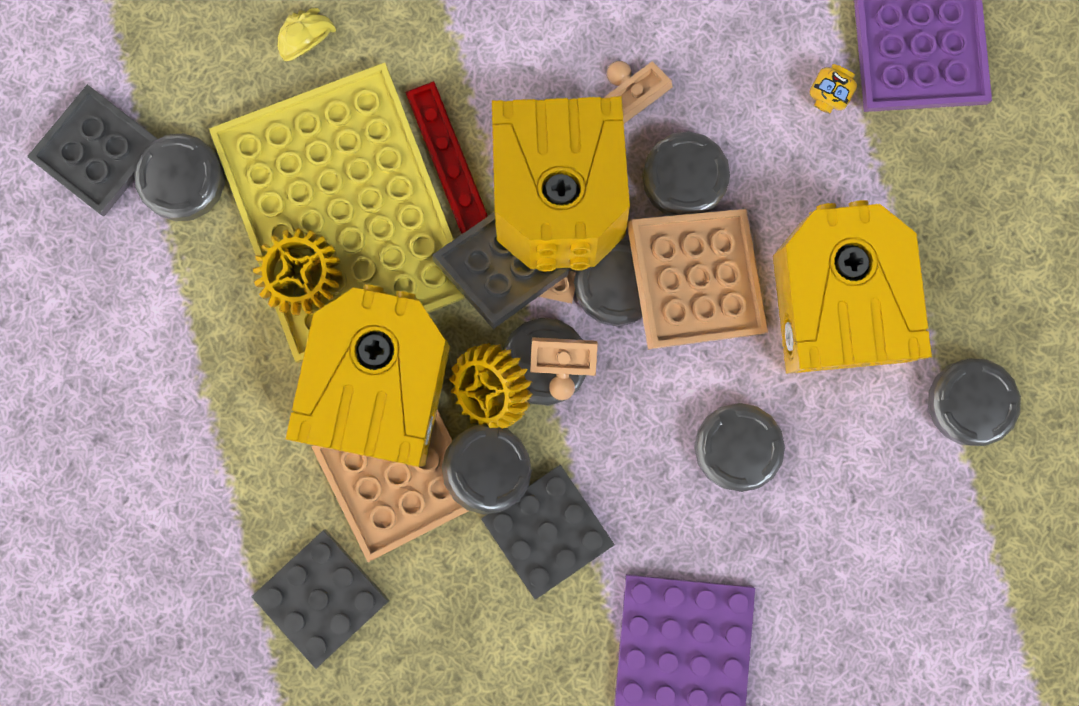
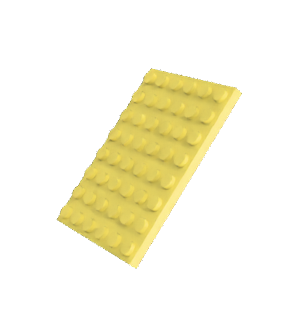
[209,62,466,363]

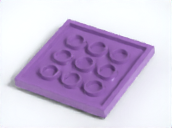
[854,0,992,112]
[614,574,755,706]

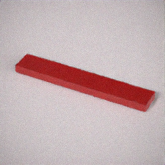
[405,81,488,235]

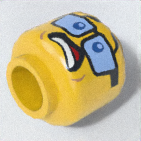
[809,64,857,114]

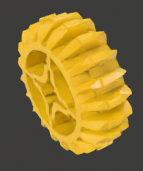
[253,228,342,316]
[449,343,533,429]

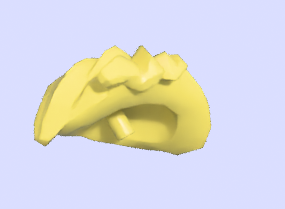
[277,8,336,61]

